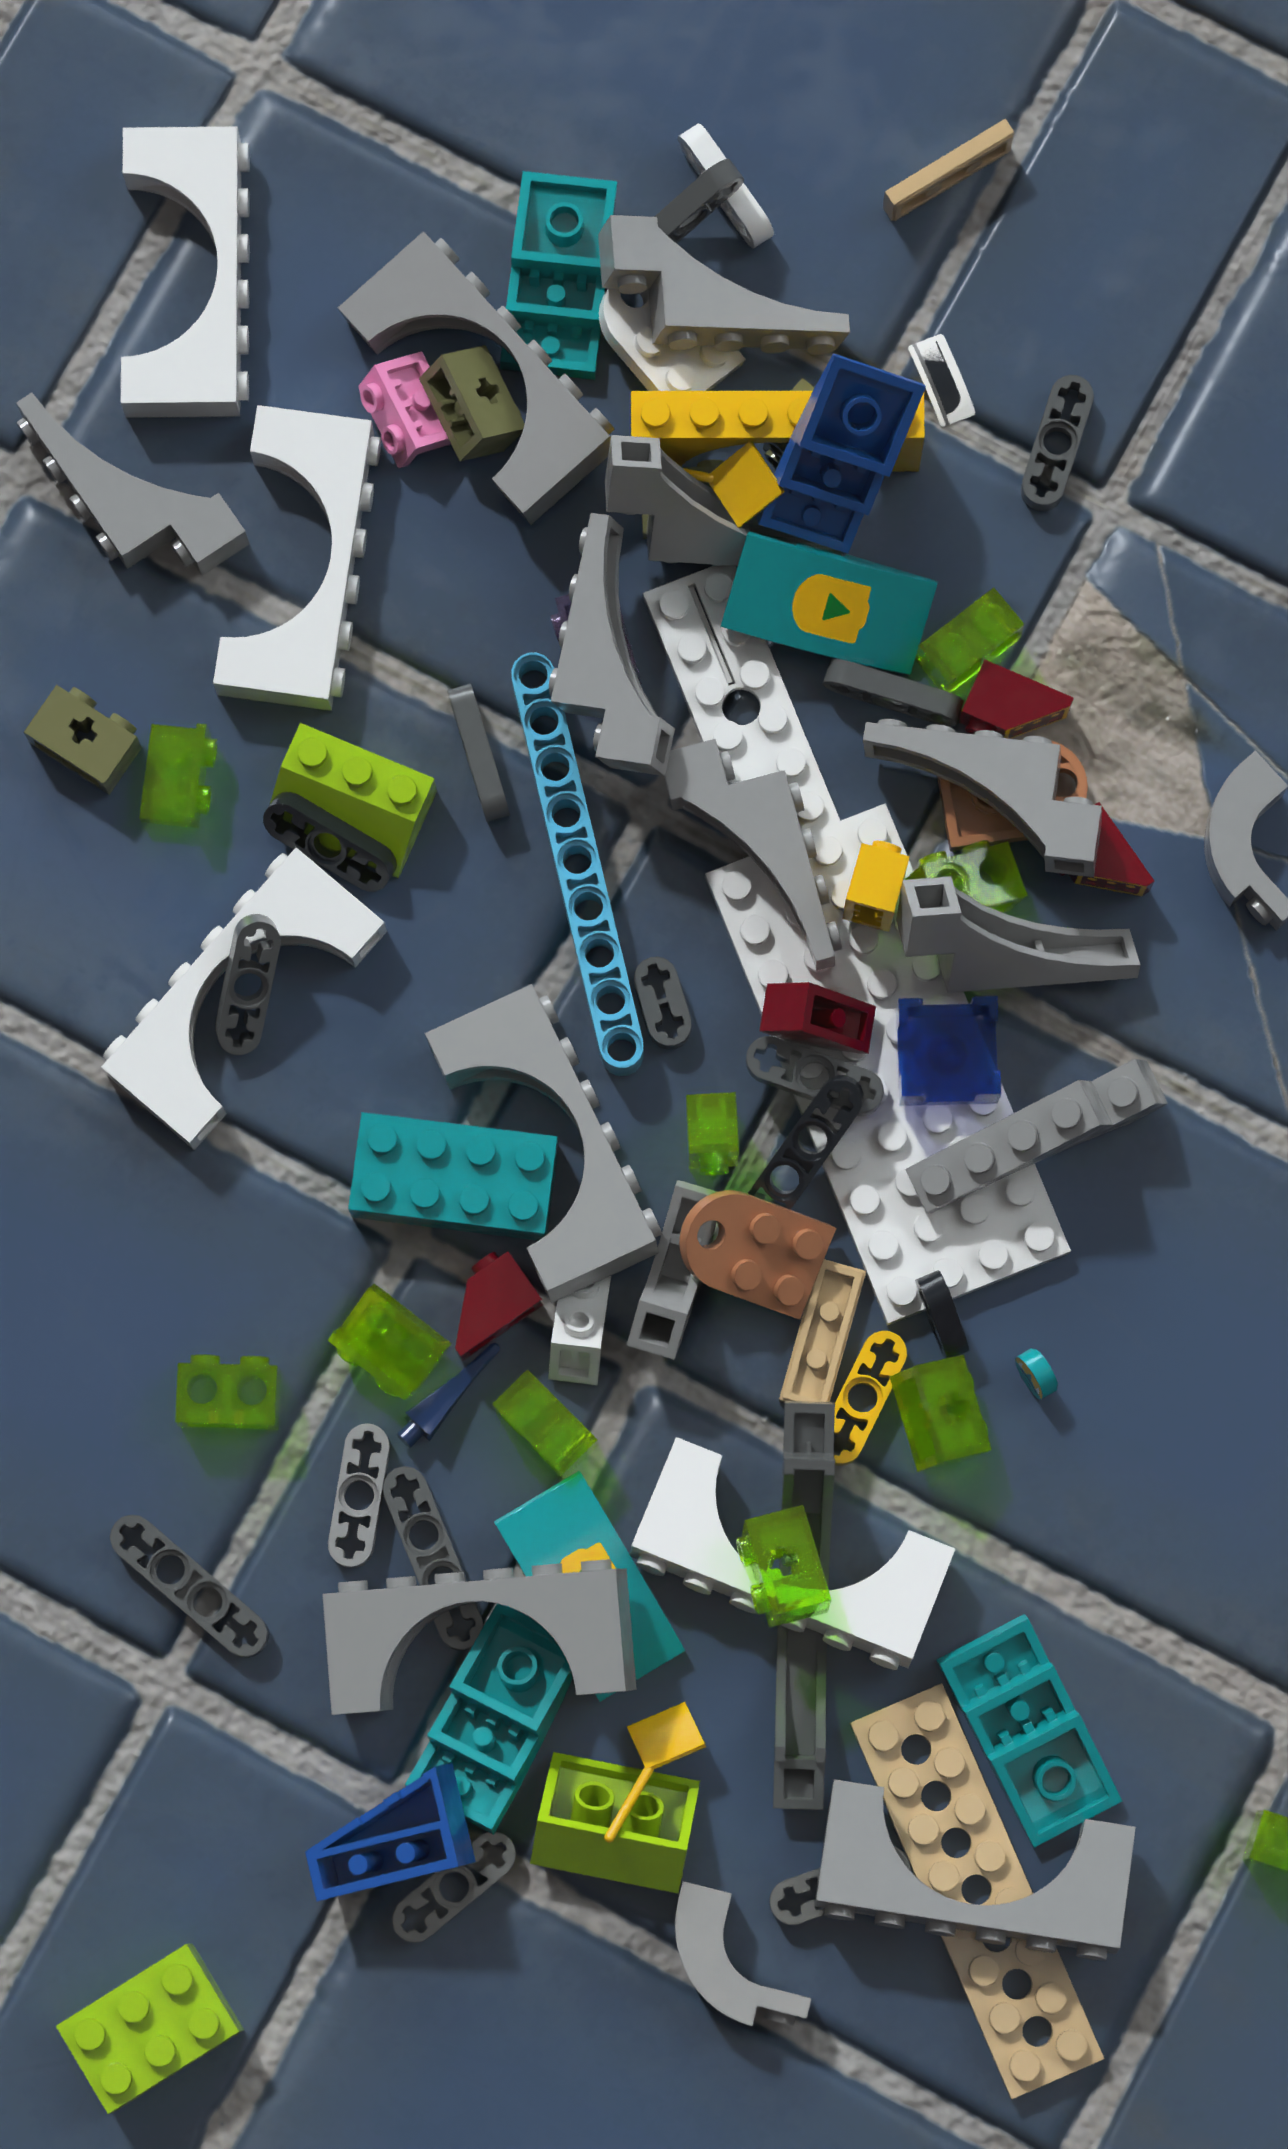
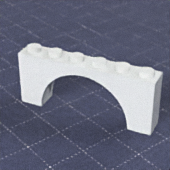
[121,126,250,418]
[213,405,381,711]
[101,848,387,1150]
[630,1437,955,1670]

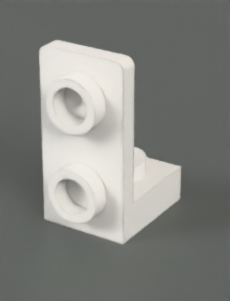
[548,1276,611,1385]

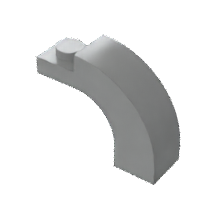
[1204,750,1288,931]
[627,1180,717,1360]
[675,1881,811,2026]

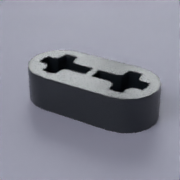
[915,1270,970,1360]

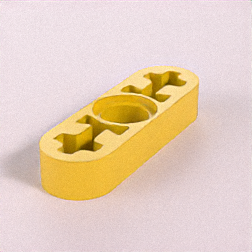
[834,1331,907,1466]

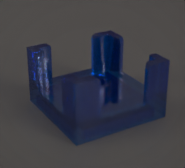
[896,996,1001,1106]

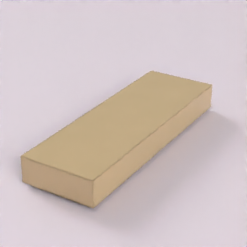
[883,119,1014,221]
[779,1259,866,1403]

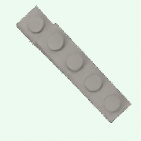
[598,215,850,355]
[16,393,249,576]
[605,435,842,566]
[549,513,675,776]
[863,719,1102,877]
[664,739,842,971]
[896,876,1141,993]
[905,1059,1168,1213]

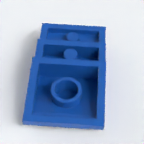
[756,353,926,554]

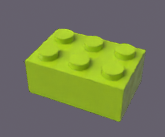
[56,1943,244,2114]

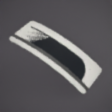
[908,334,975,427]

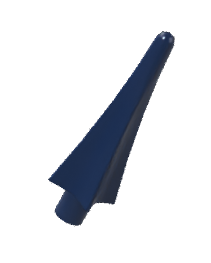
[396,1342,500,1448]

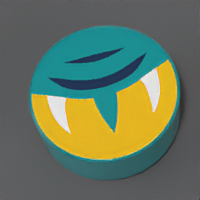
[1015,1348,1058,1400]

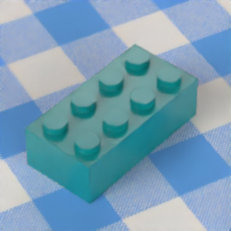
[348,1112,559,1241]

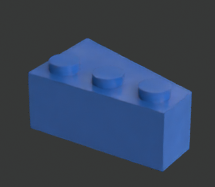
[305,1763,476,1901]

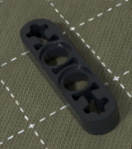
[747,1075,864,1210]

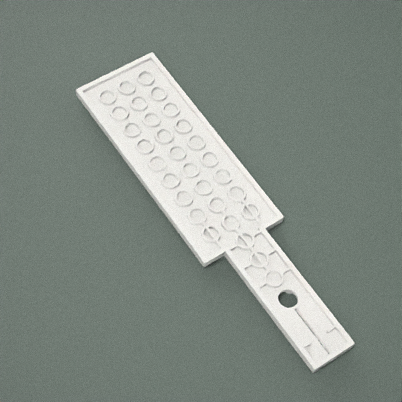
[643,565,1071,1326]

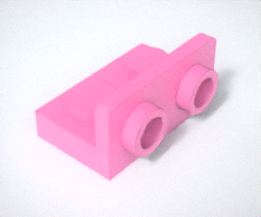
[359,351,451,468]

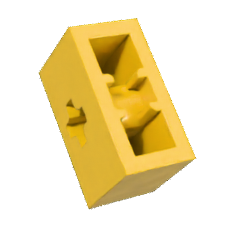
[842,841,910,932]

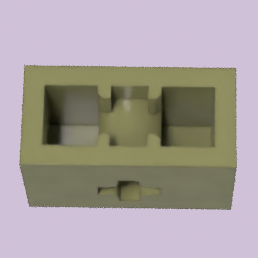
[419,345,525,461]
[24,685,142,795]

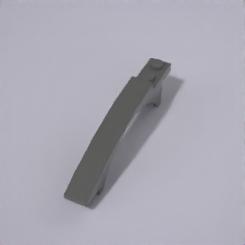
[773,1401,835,1810]

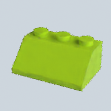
[270,723,437,879]
[530,1752,700,1894]

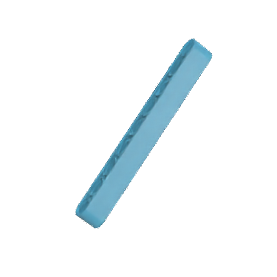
[511,652,644,1076]

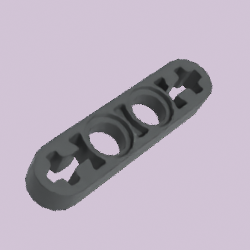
[383,1466,484,1651]
[110,1515,269,1658]

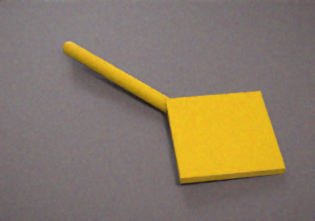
[683,441,785,528]
[604,1702,706,1843]

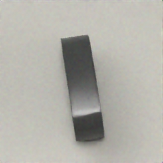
[634,956,692,1050]

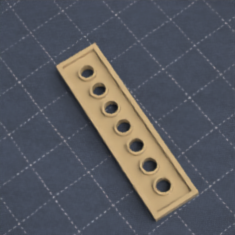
[850,1683,1104,2099]

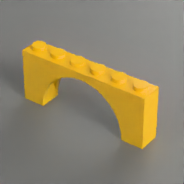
[631,391,925,471]

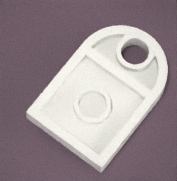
[599,288,746,391]

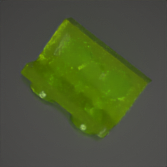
[328,1284,452,1400]

